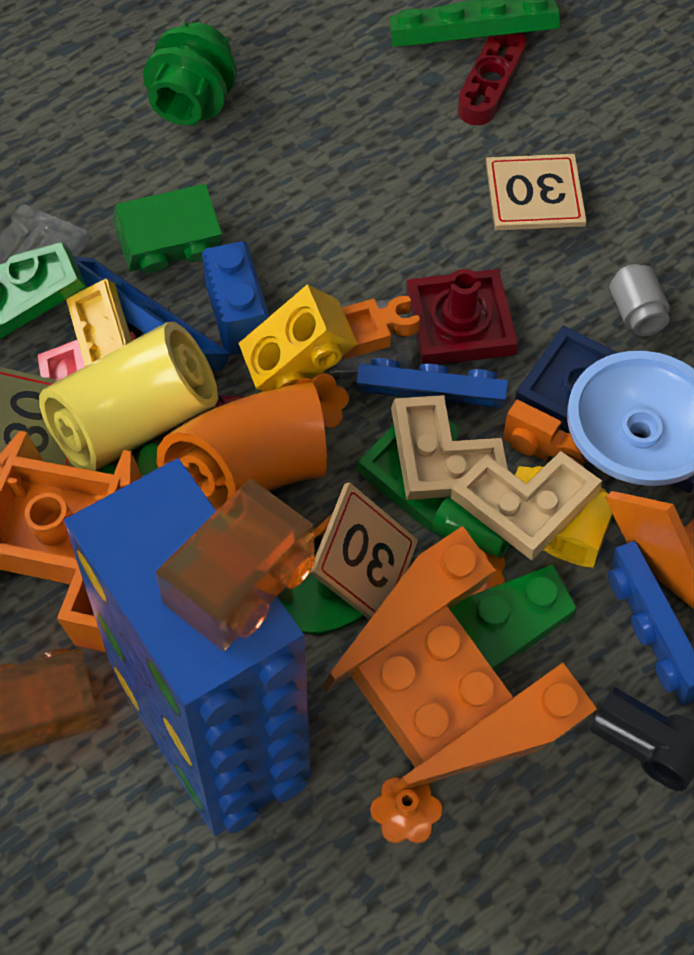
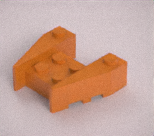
[0,431,143,652]
[322,526,597,793]

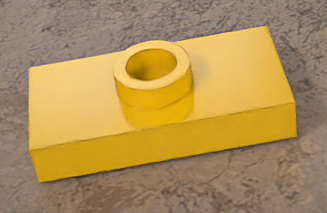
[66,278,132,366]

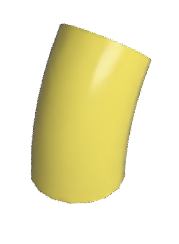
[39,322,218,471]

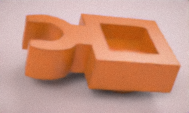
[342,296,420,360]
[503,399,587,466]

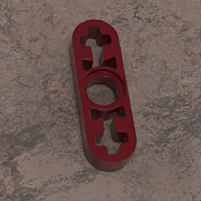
[457,33,526,125]

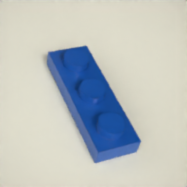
[357,358,508,409]
[608,541,694,706]

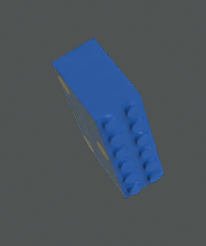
[64,458,311,837]

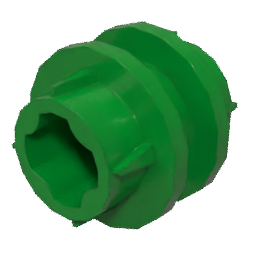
[142,22,237,127]

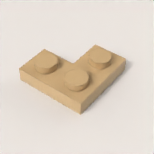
[391,395,508,500]
[451,451,602,560]

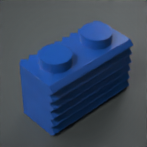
[202,241,269,356]

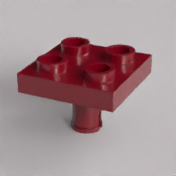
[406,269,518,365]

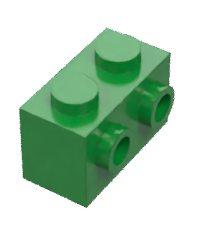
[113,183,222,273]

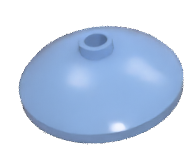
[567,351,694,486]

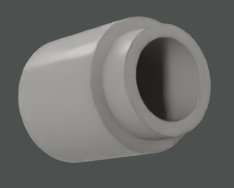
[609,264,670,336]

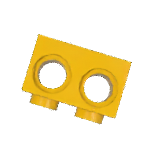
[238,284,357,392]

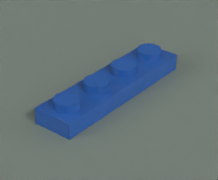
[74,257,231,370]

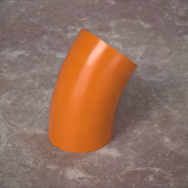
[156,382,327,516]

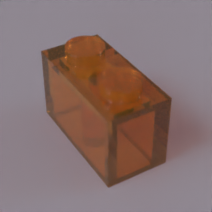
[156,478,315,652]
[0,648,103,757]

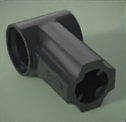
[590,687,694,791]

